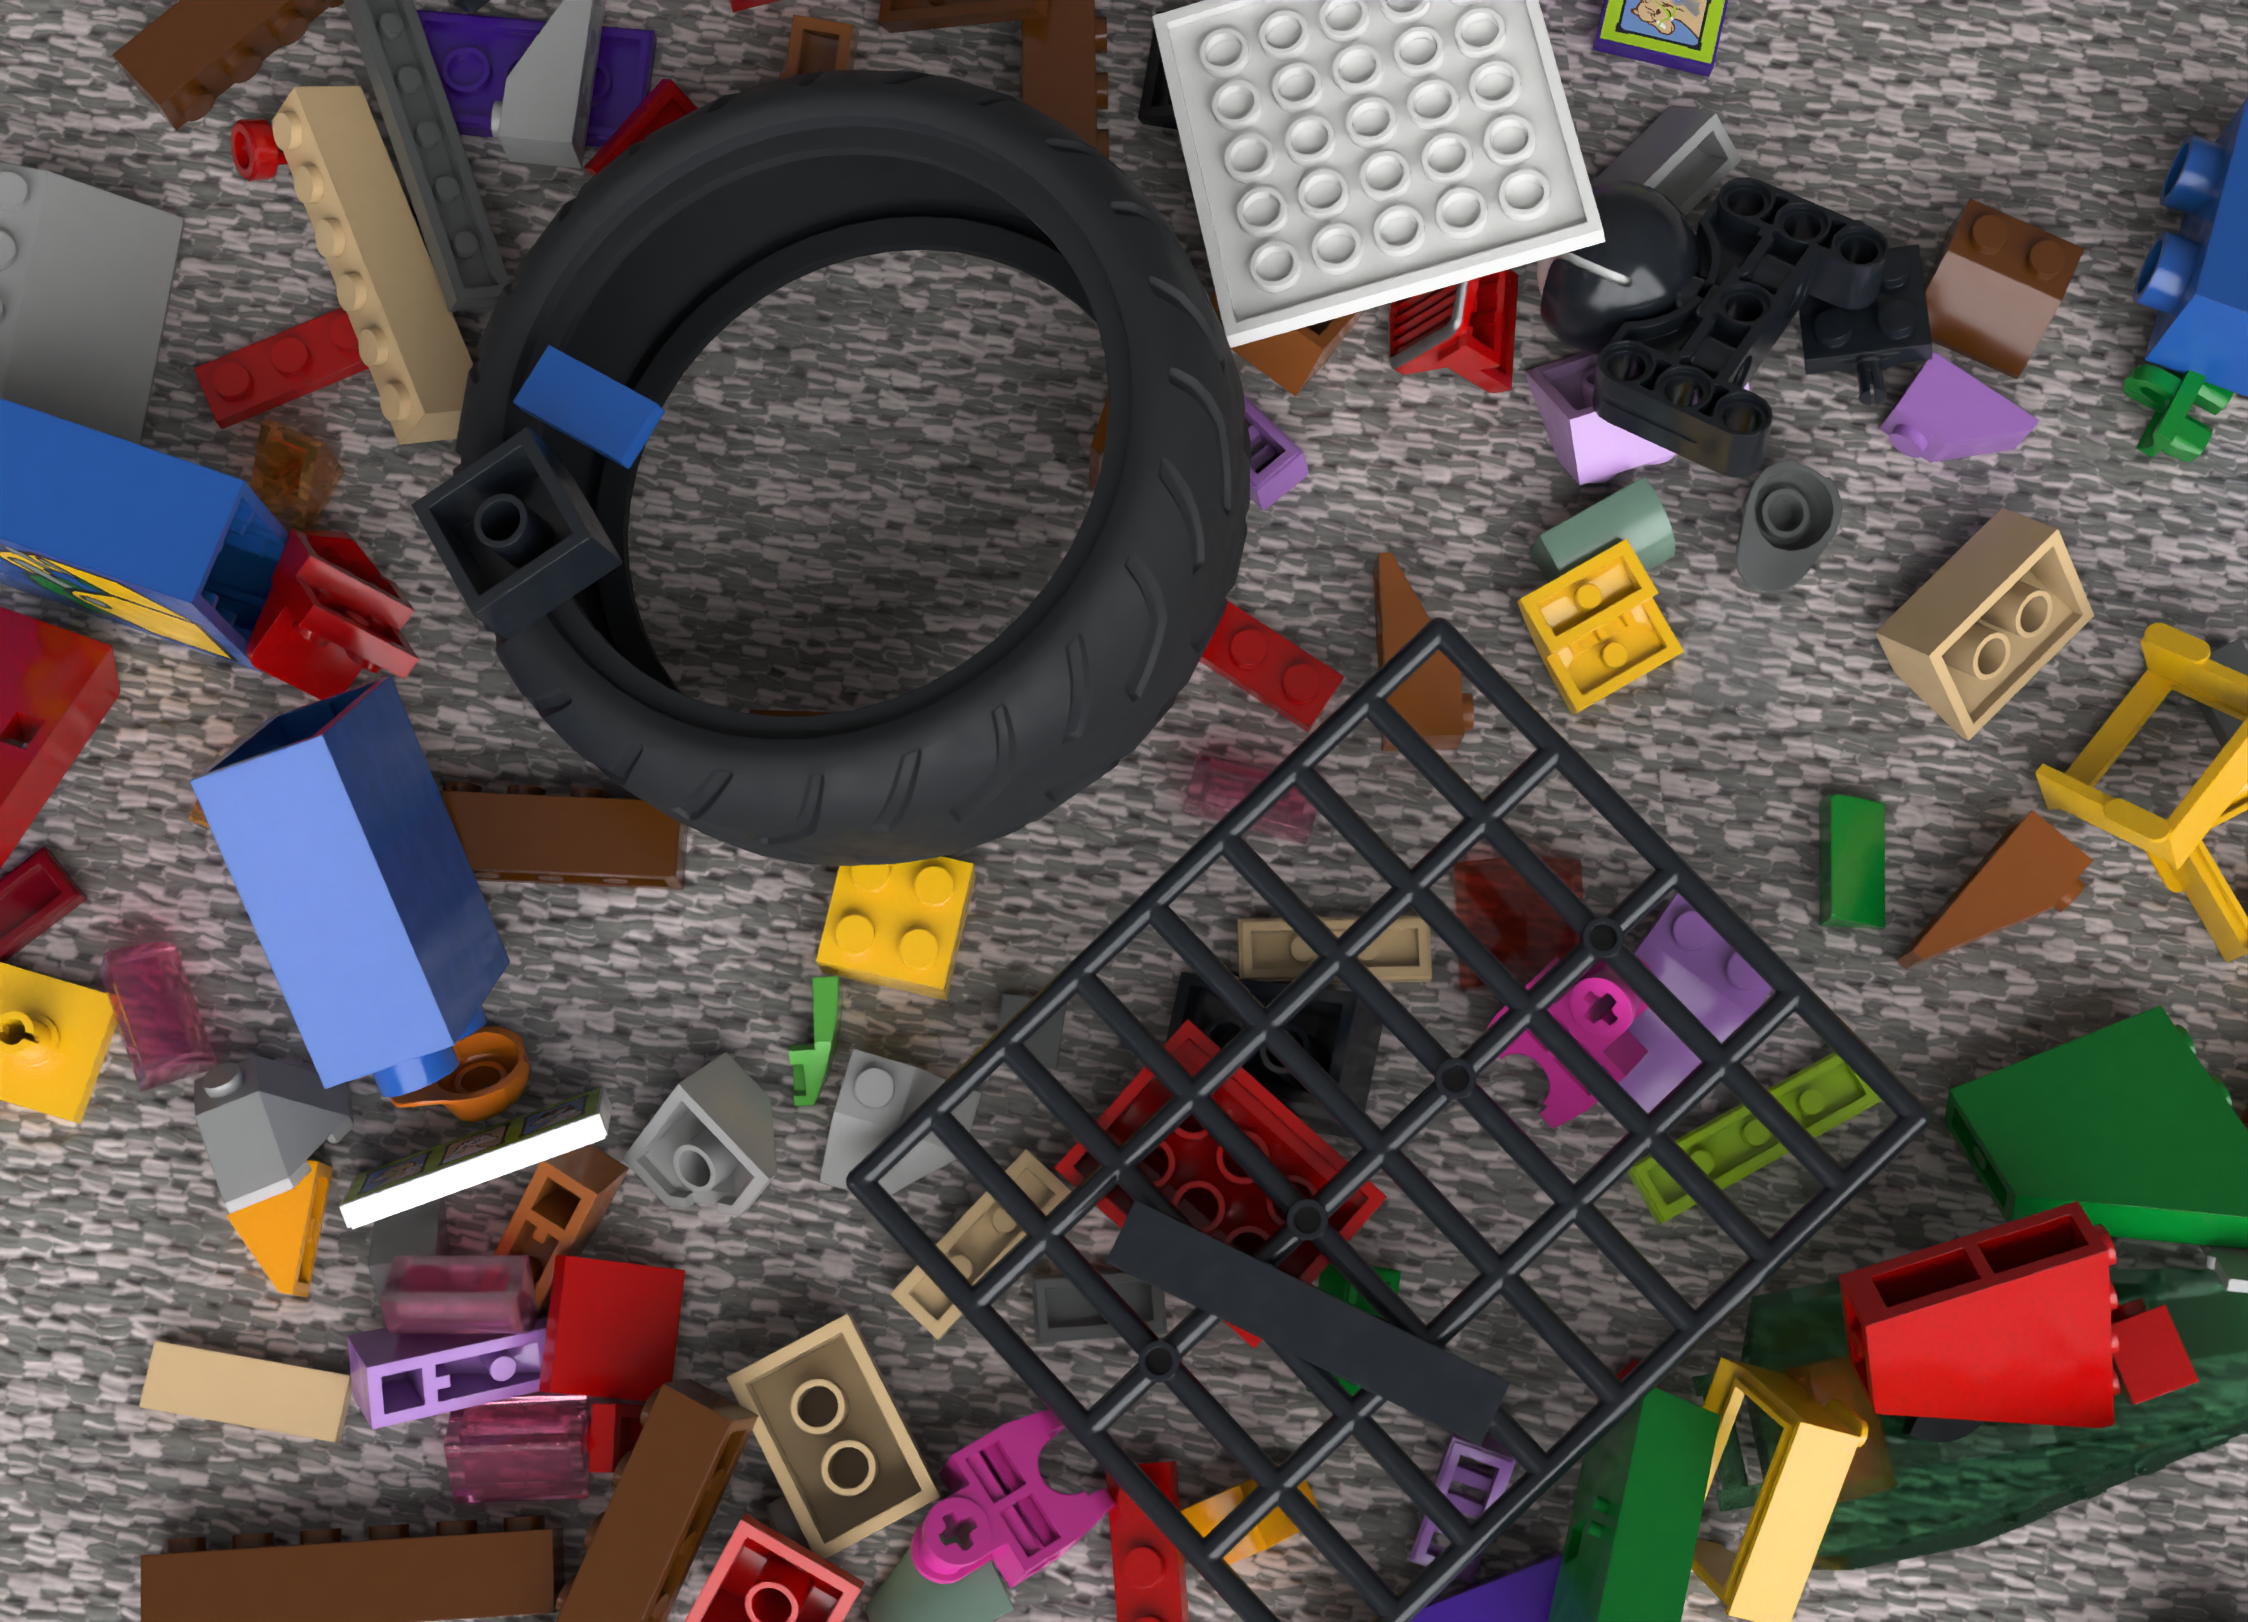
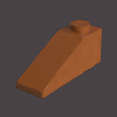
[1373,552,1474,751]
[1896,810,2093,969]
[462,1144,629,1320]

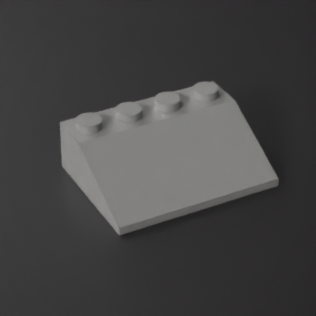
[0,162,185,445]

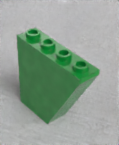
[1944,1005,2248,1250]

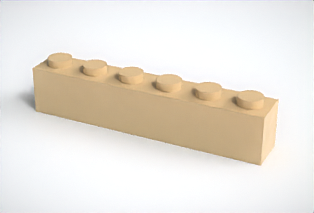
[271,86,473,445]

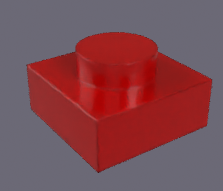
[586,1403,644,1473]

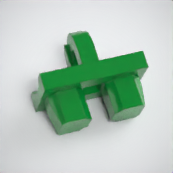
[2123,364,2234,463]

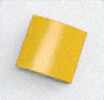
[1517,539,1684,716]

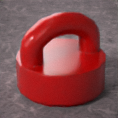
[230,117,288,182]

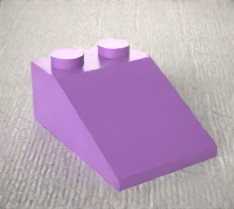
[1619,892,1789,1113]

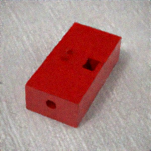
[0,606,120,869]

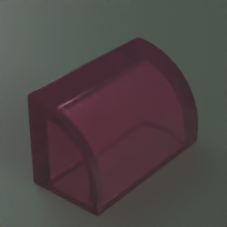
[1184,750,1317,845]
[100,942,218,1092]
[380,1255,539,1334]
[443,1394,591,1503]

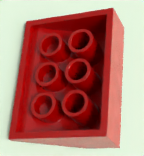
[1054,1019,1387,1349]

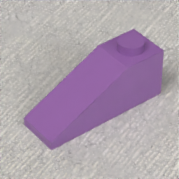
[347,1319,548,1429]

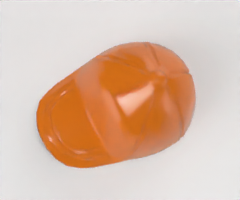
[390,1026,530,1123]

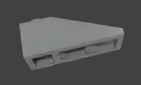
[491,0,606,169]

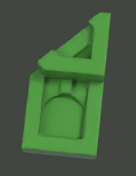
[789,976,843,1107]

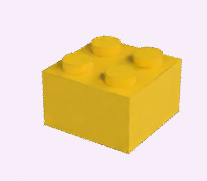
[816,856,976,1001]

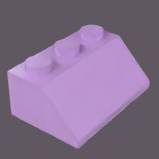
[1525,352,1749,485]

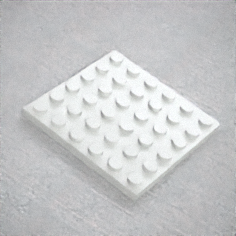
[1152,0,1605,348]

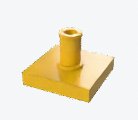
[0,962,126,1124]

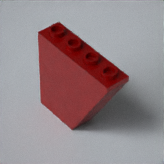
[1839,1201,2121,1429]

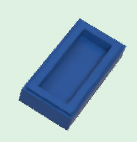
[513,345,665,470]

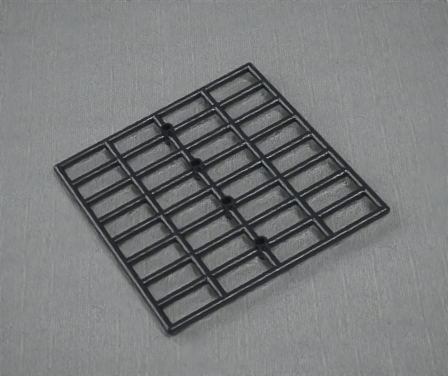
[846,617,1931,1622]

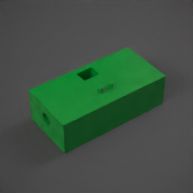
[1548,1387,1720,1622]

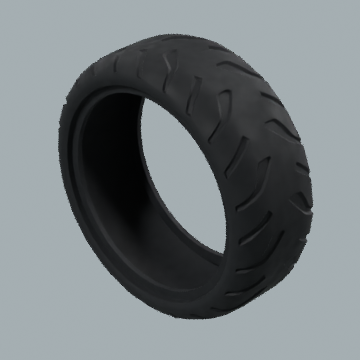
[453,70,1251,866]

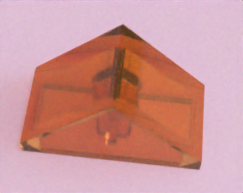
[250,418,345,533]

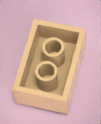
[727,1313,943,1559]

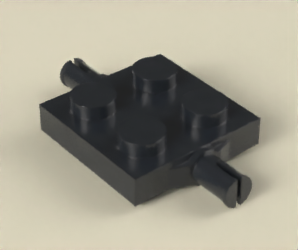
[1799,220,1932,405]

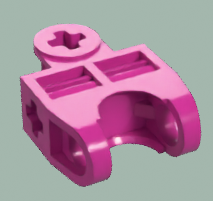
[1485,956,1653,1128]
[910,1410,1116,1588]

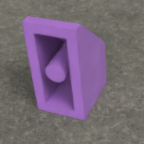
[1879,351,2039,463]

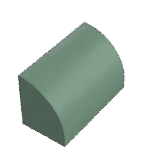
[1530,476,1675,583]

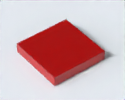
[539,1255,685,1401]

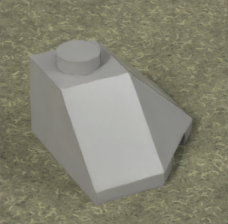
[819,1049,982,1196]
[622,1052,777,1216]
[194,1056,354,1214]

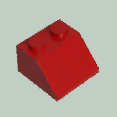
[684,1513,865,1622]

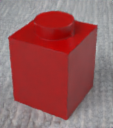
[2111,1297,2199,1405]

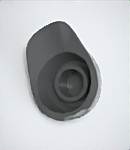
[1735,459,1843,592]

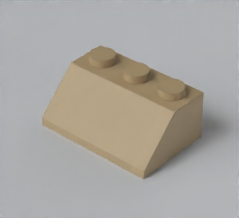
[1875,508,2095,741]

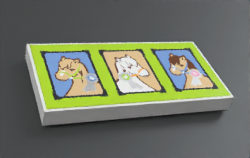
[339,1087,612,1229]

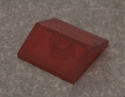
[1453,856,1588,990]

